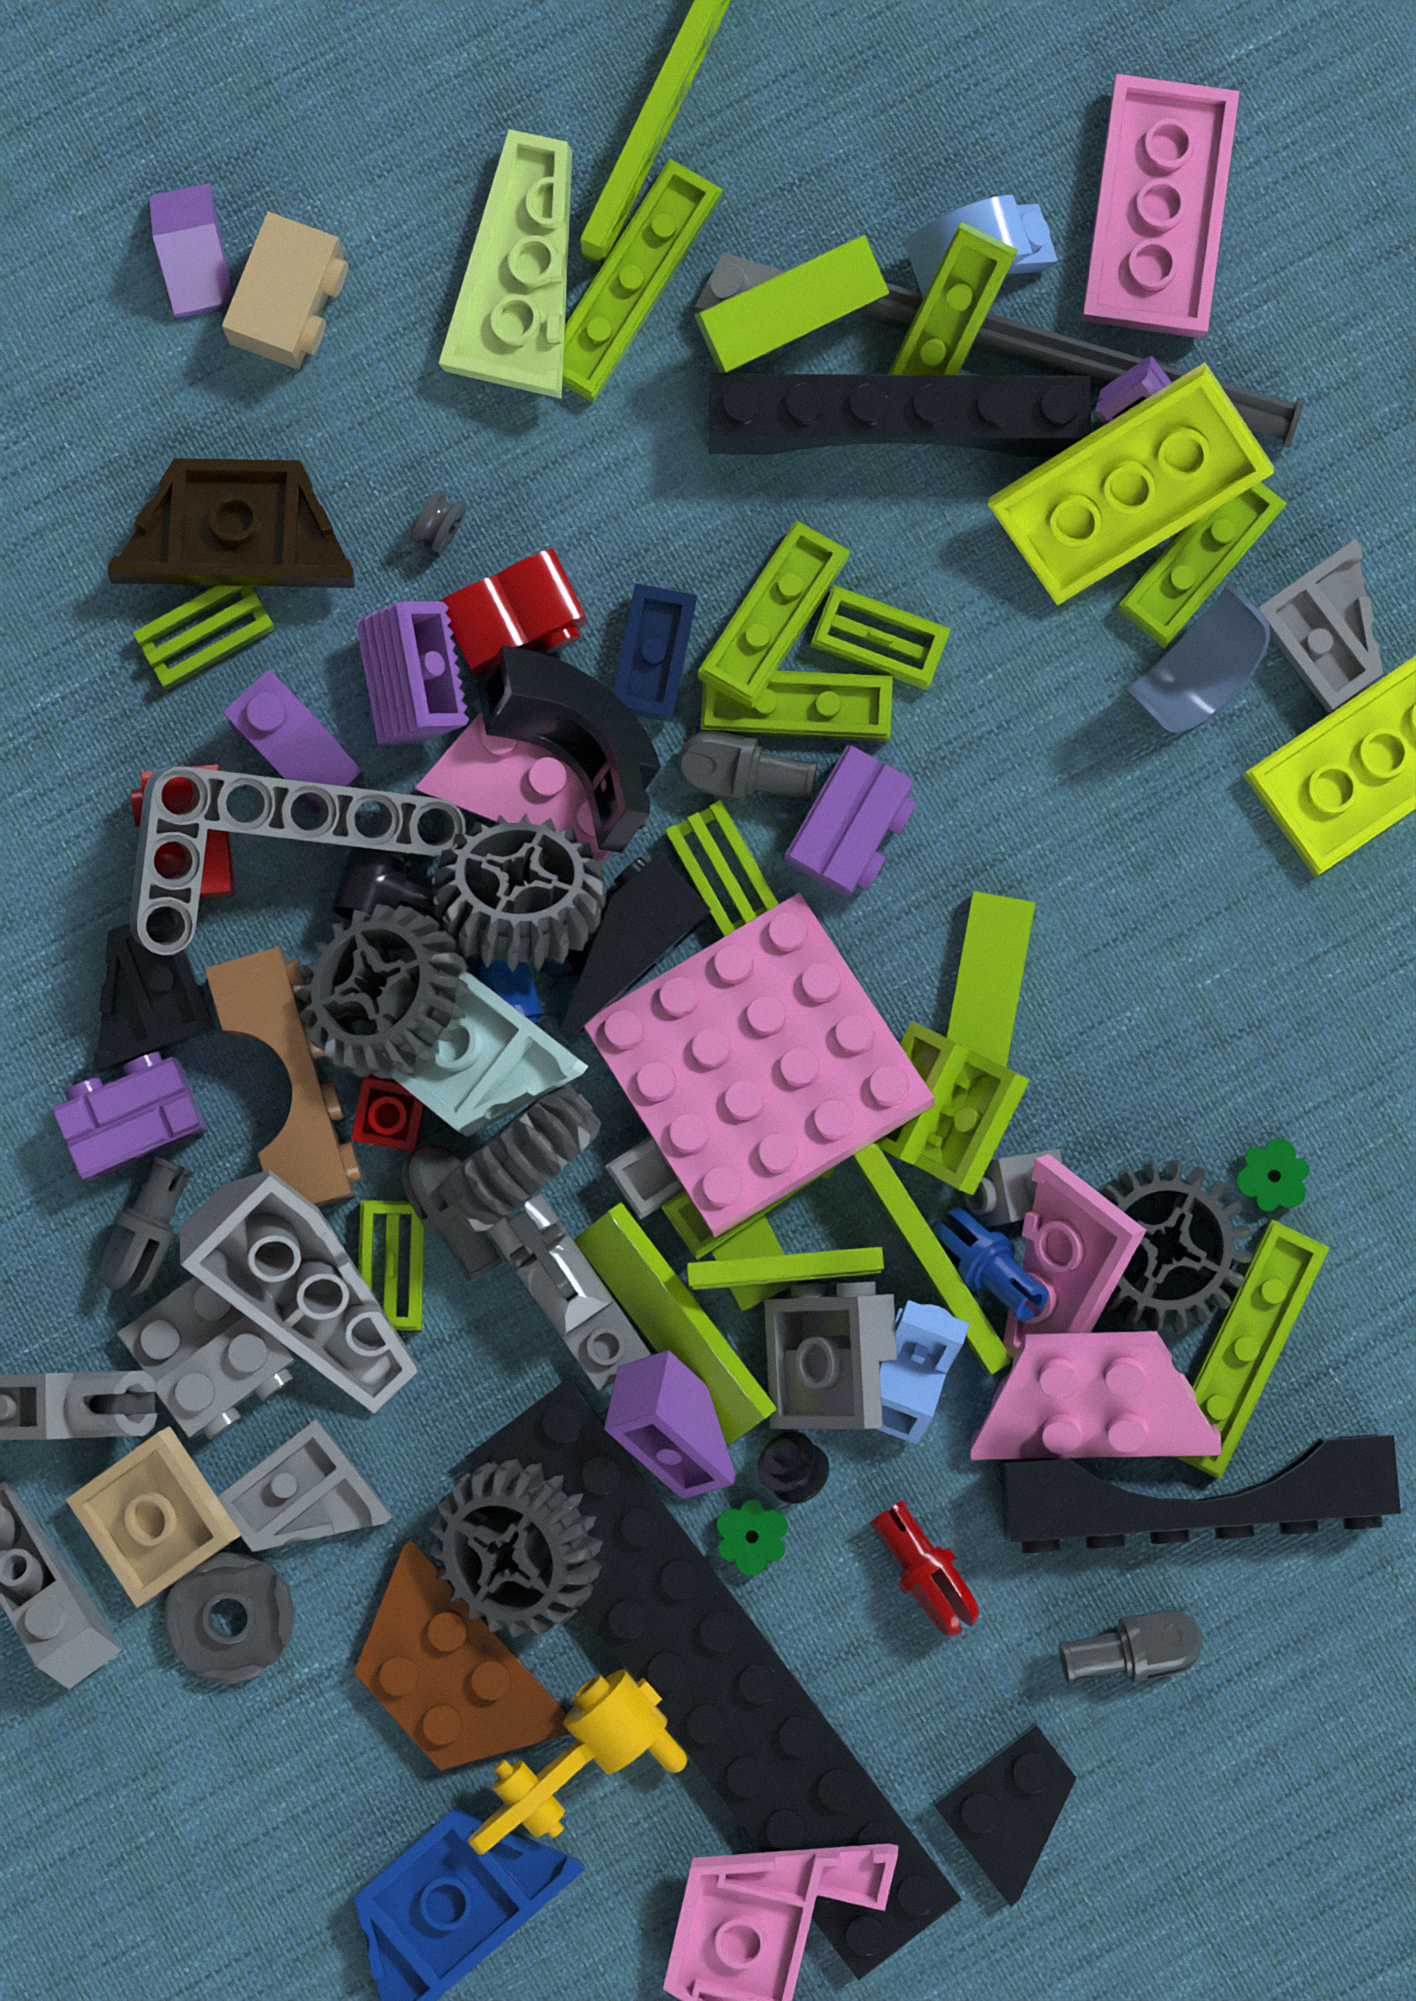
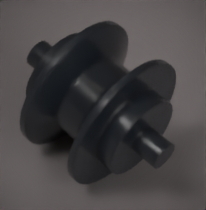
[757,1431,829,1504]

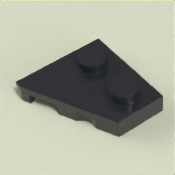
[94,908,216,1073]
[932,1723,1077,1907]

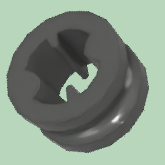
[411,490,467,555]

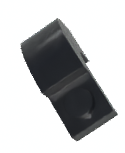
[477,645,661,853]

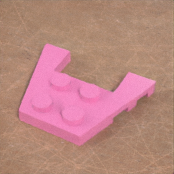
[663,1844,898,2001]

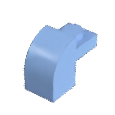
[904,195,1058,299]
[874,1300,969,1444]

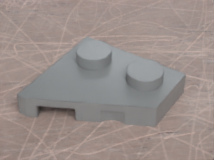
[1258,539,1383,714]
[217,1419,394,1552]

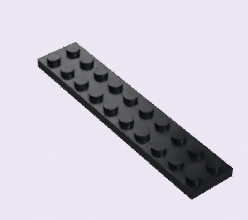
[465,1378,962,1981]

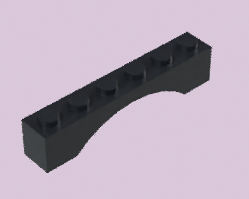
[709,373,1091,457]
[999,1434,1401,1553]

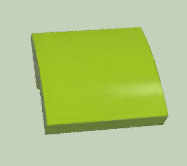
[873,1021,1030,1195]

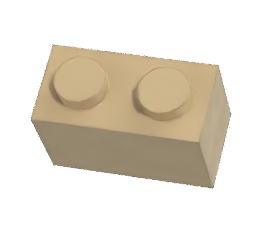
[222,211,348,370]

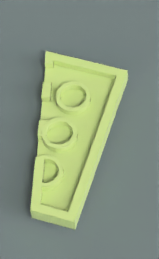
[438,129,572,399]

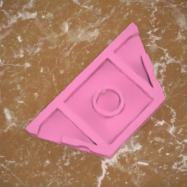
[970,1331,1221,1460]

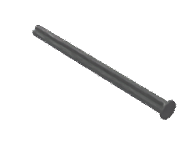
[852,282,1304,448]

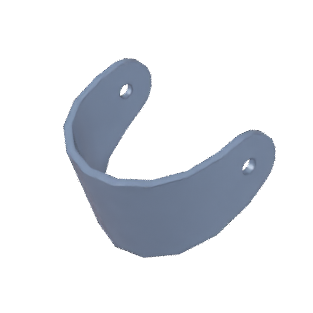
[1124,582,1271,733]

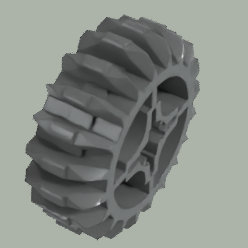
[432,813,606,973]
[297,904,471,1079]
[439,1083,601,1233]
[1097,1160,1252,1333]
[428,1458,603,1638]

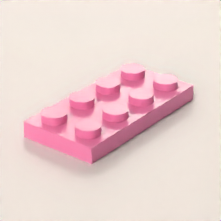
[1081,74,1240,339]

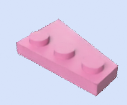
[1003,1154,1147,1358]

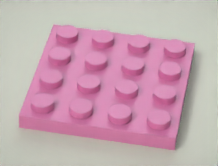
[584,892,935,1238]

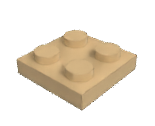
[66,1426,242,1608]

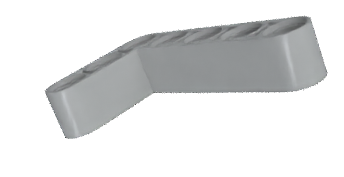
[129,766,466,955]

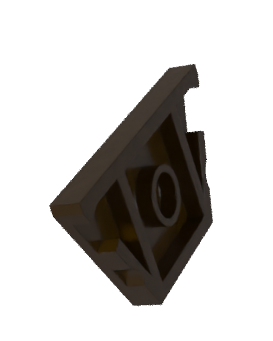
[108,458,355,588]

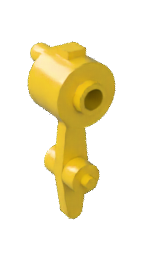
[467,1669,687,1856]

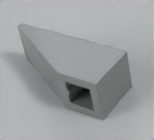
[0,1480,122,1689]

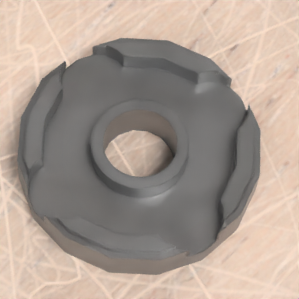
[164,1552,295,1683]

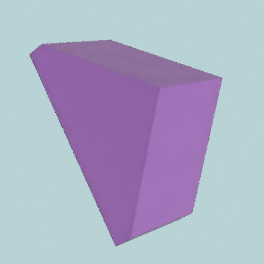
[149,183,234,318]

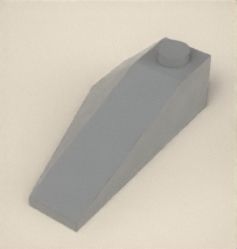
[180,1169,418,1414]

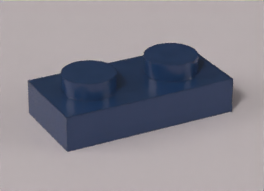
[613,583,697,722]

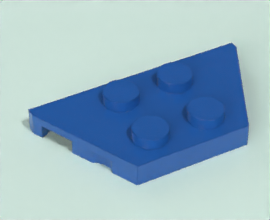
[353,1807,585,2001]

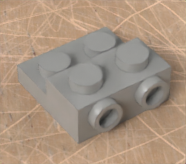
[117,1276,300,1440]
[764,1282,897,1429]

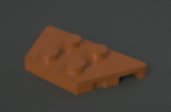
[354,1538,570,1771]

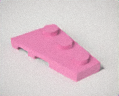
[414,711,612,865]

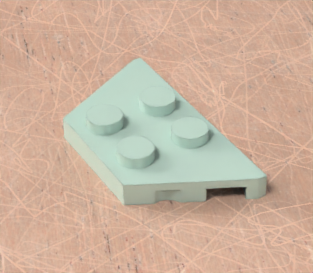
[375,948,588,1137]

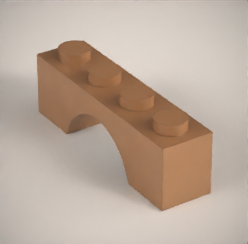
[204,946,362,1207]

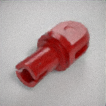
[869,1500,979,1636]

